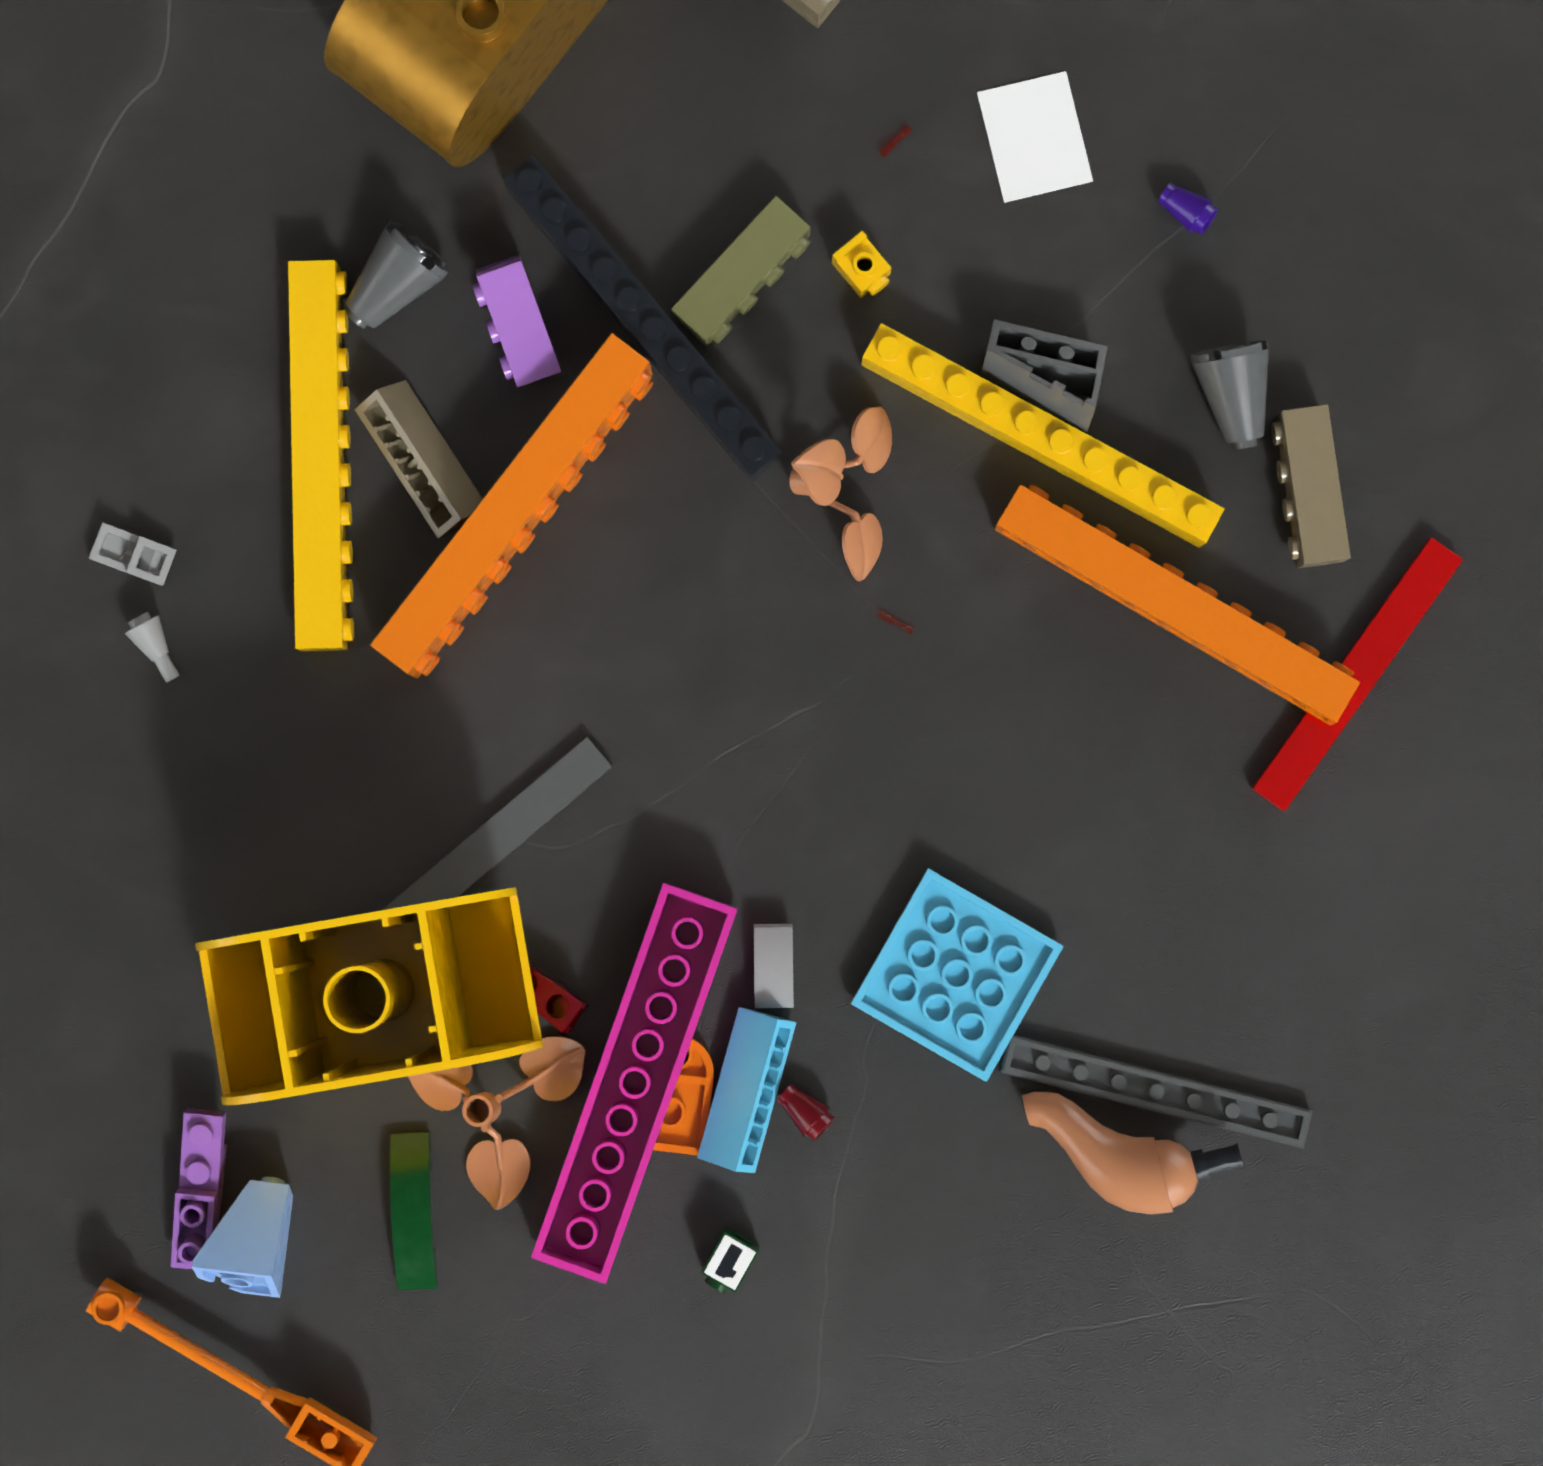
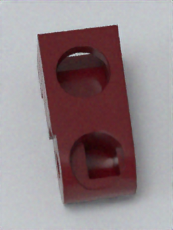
[529,964,589,1033]

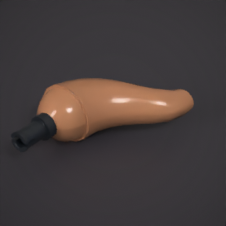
[1022,1092,1244,1215]

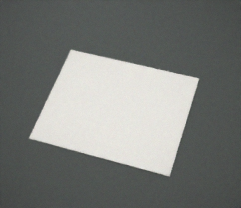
[977,71,1093,203]

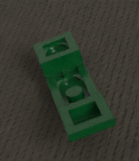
[390,1131,438,1291]

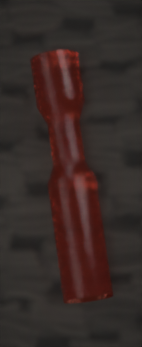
[879,125,912,157]
[877,610,914,635]

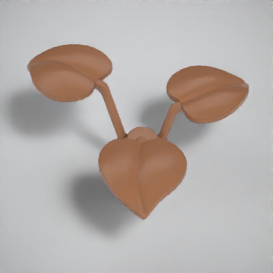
[790,406,892,582]
[408,1036,586,1210]

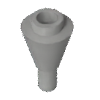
[124,612,180,683]

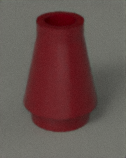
[776,1084,835,1141]

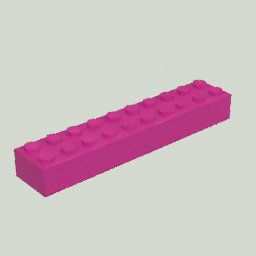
[531,883,738,1284]

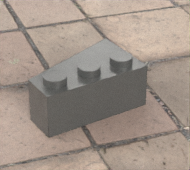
[980,319,1108,434]

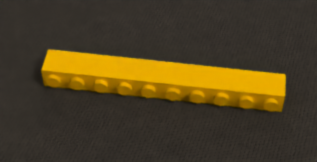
[288,260,354,652]
[861,323,1225,548]

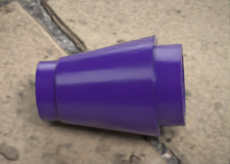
[1158,183,1218,235]

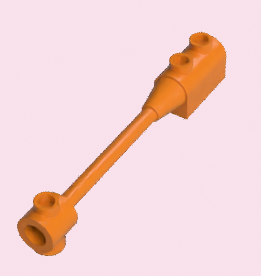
[86,1277,378,1466]

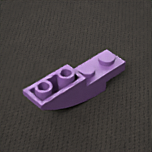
[171,1108,227,1270]

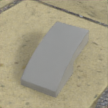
[89,522,177,586]
[754,924,794,1008]

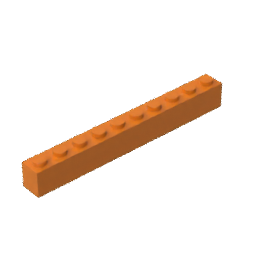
[995,485,1360,725]

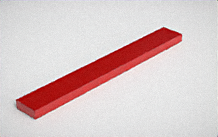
[1251,537,1463,811]

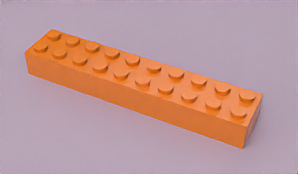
[370,333,653,679]

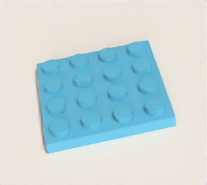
[850,868,1064,1082]

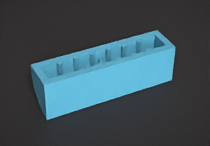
[697,1007,797,1173]

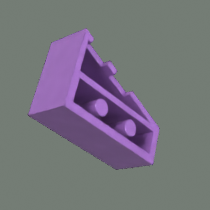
[472,254,561,388]

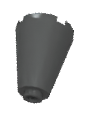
[346,219,450,329]
[1190,340,1269,449]

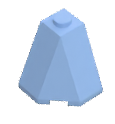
[192,1177,293,1298]

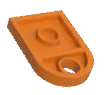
[653,1038,714,1156]

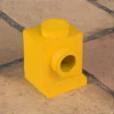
[832,231,892,298]

